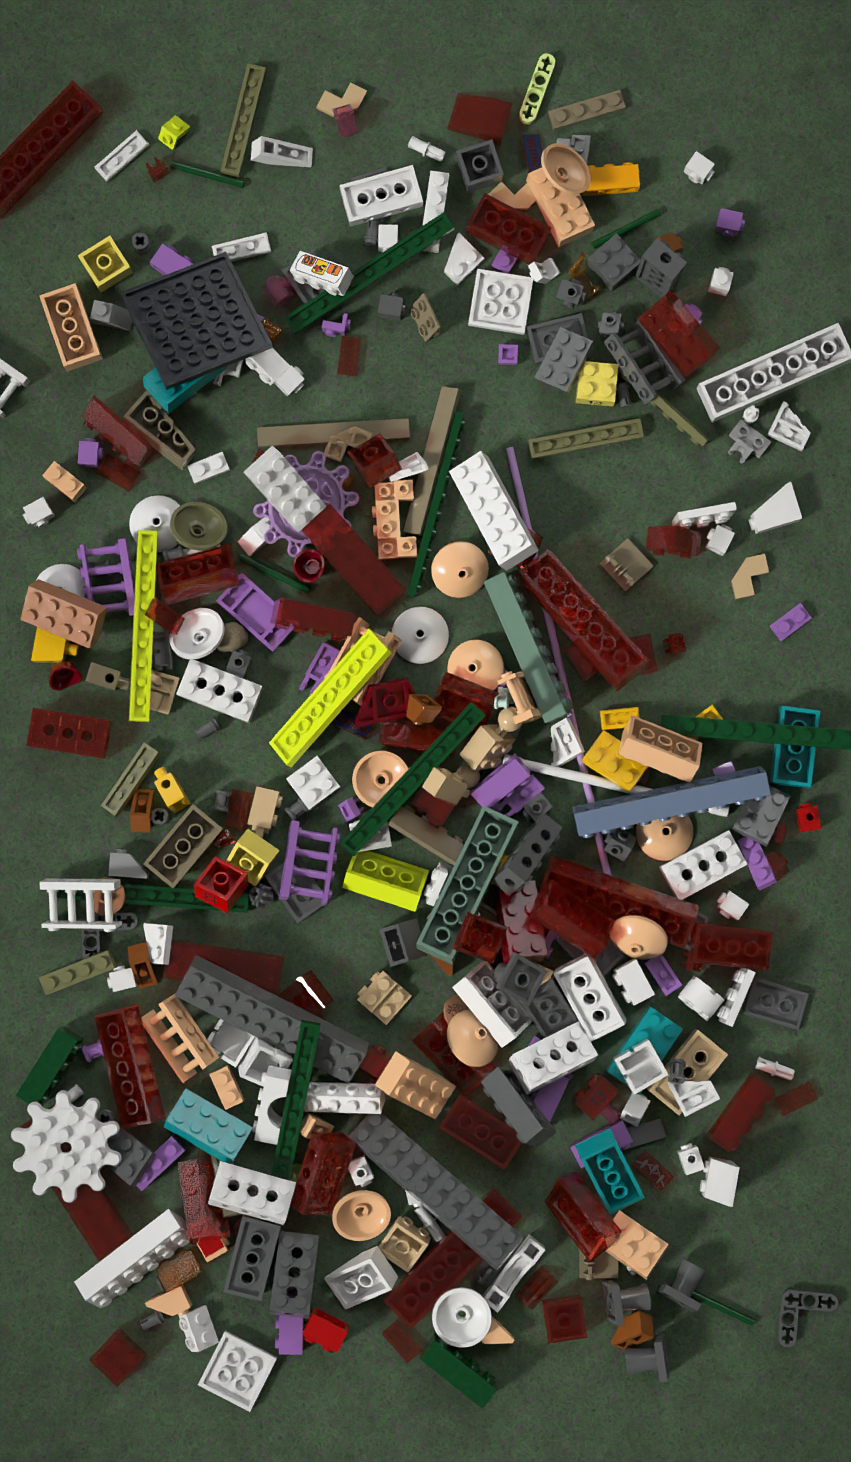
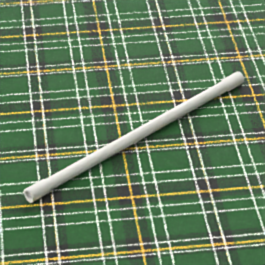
[502,754,729,817]

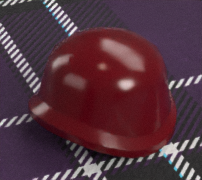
[293,549,325,583]
[49,661,82,691]

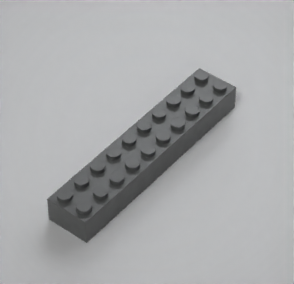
[175,955,369,1084]
[349,1113,523,1270]

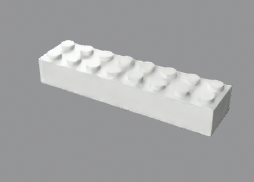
[696,323,851,423]

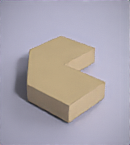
[317,82,367,117]
[488,182,536,210]
[324,426,372,462]
[731,554,769,600]

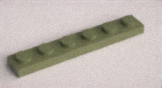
[221,63,266,177]
[618,368,710,446]
[528,418,644,459]

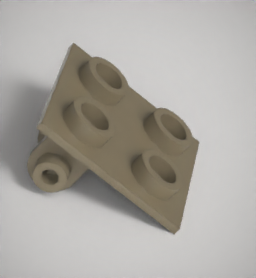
[410,293,440,342]
[600,538,653,592]
[579,1238,618,1280]

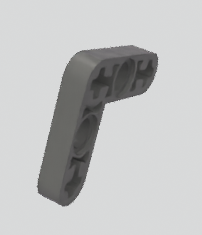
[82,913,139,959]
[778,1289,838,1347]

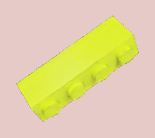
[342,850,429,912]

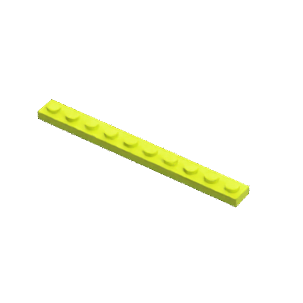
[129,530,157,722]

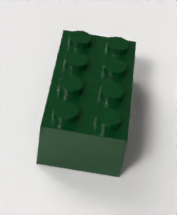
[15,1026,83,1106]
[420,1333,497,1409]

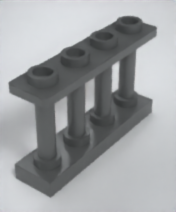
[604,317,686,404]

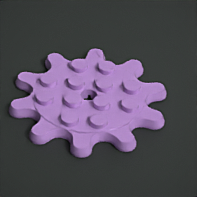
[253,451,359,557]

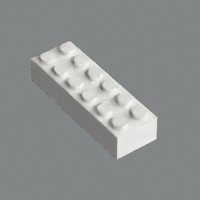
[449,451,539,571]
[74,1209,193,1308]

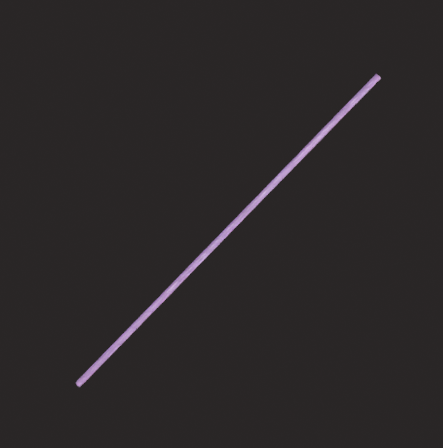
[506,447,615,894]

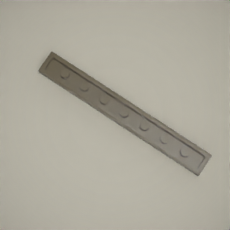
[403,386,461,536]
[257,418,410,448]

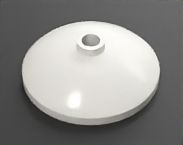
[129,495,180,552]
[36,564,88,599]
[392,607,449,664]
[169,608,225,659]
[432,1287,491,1347]

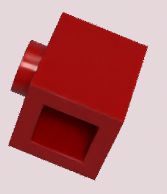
[795,803,821,832]

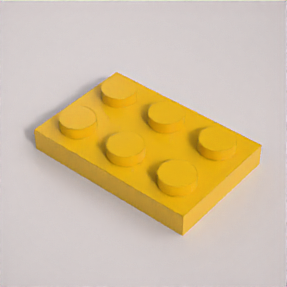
[582,730,649,794]

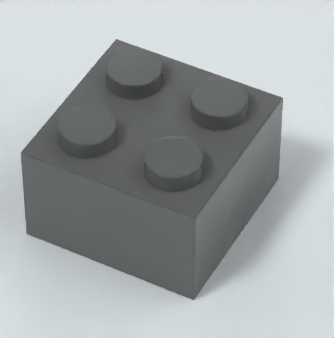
[456,140,504,193]
[586,233,641,292]

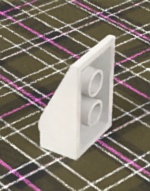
[700,1156,740,1207]
[324,1246,398,1310]

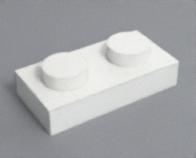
[187,452,230,484]

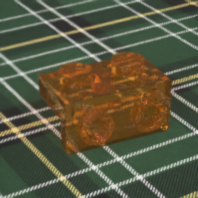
[156,1250,202,1292]

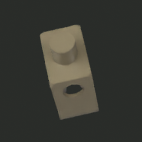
[85,662,130,691]

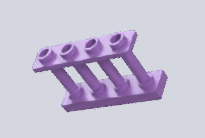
[77,537,135,616]
[279,820,340,906]

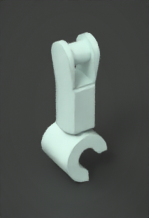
[494,686,514,709]

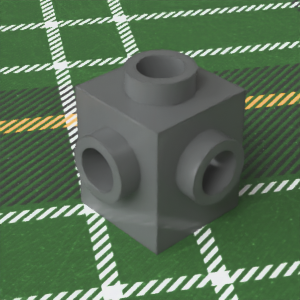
[556,279,587,308]
[598,312,626,342]
[604,828,637,862]

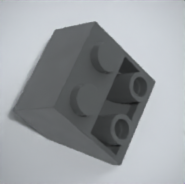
[379,918,428,967]

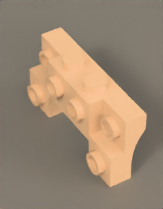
[372,480,417,560]

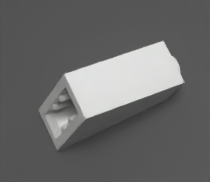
[749,482,802,534]

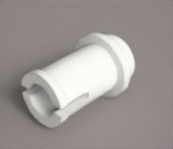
[68,1084,84,1102]

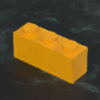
[582,162,640,196]

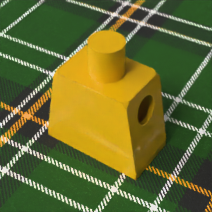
[31,627,79,663]
[154,767,191,813]

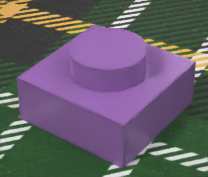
[491,249,517,274]
[498,344,518,365]

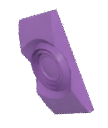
[216,573,298,652]

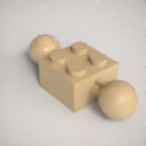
[456,707,522,789]

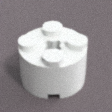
[678,976,724,1021]

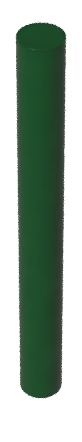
[170,161,244,188]
[591,209,661,249]
[239,553,311,594]
[691,1290,755,1326]

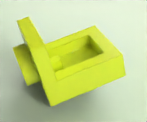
[158,115,190,150]

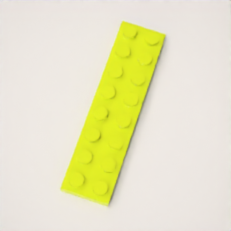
[269,629,392,767]

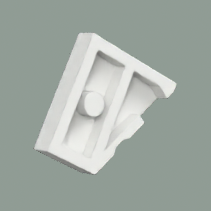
[444,233,484,286]
[767,401,811,451]
[384,452,429,482]
[551,718,585,767]
[144,923,173,965]
[667,1081,720,1117]

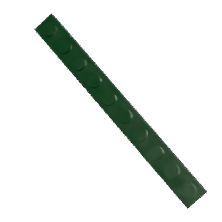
[284,212,455,335]
[406,412,465,599]
[340,701,486,856]
[661,715,851,750]
[57,884,250,913]
[266,1020,321,1202]

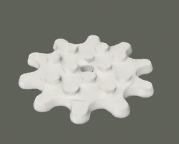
[11,1090,122,1203]

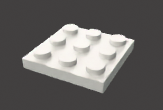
[468,269,533,335]
[672,502,737,531]
[717,967,756,1027]
[198,1330,277,1412]

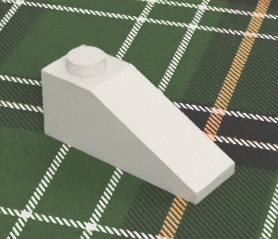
[251,136,313,167]

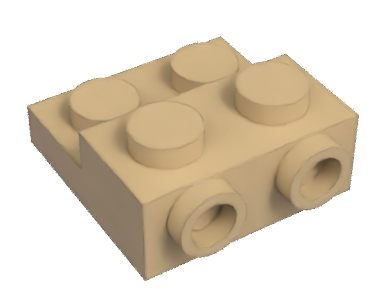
[357,970,412,1025]
[378,1216,432,1272]

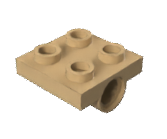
[150,670,180,715]

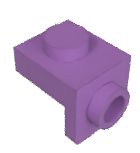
[322,313,351,337]

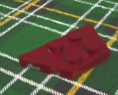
[355,678,416,727]

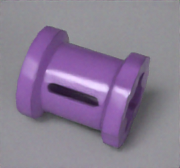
[82,1039,107,1062]

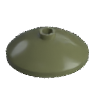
[170,502,227,551]

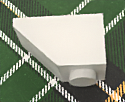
[238,517,271,557]

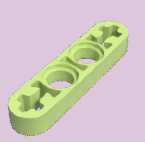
[519,53,555,125]

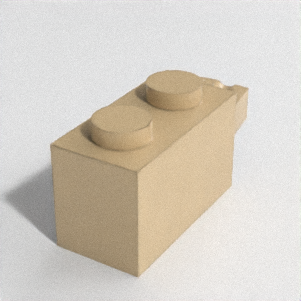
[422,767,471,805]
[248,787,283,839]

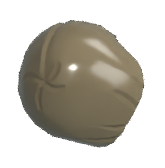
[217,622,249,652]

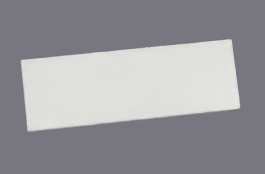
[94,130,150,183]
[212,232,271,262]

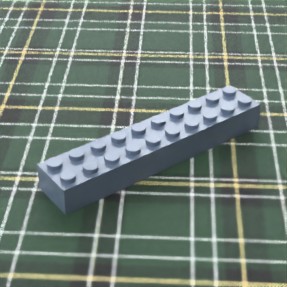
[572,766,771,838]

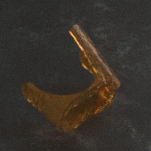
[568,253,601,298]

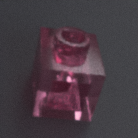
[332,104,358,137]
[262,275,295,306]

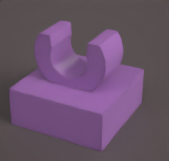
[338,797,364,822]

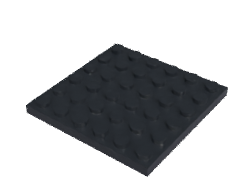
[120,252,273,390]

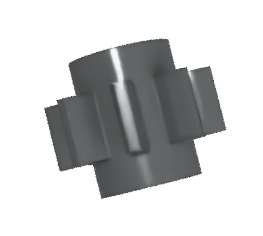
[249,883,273,909]

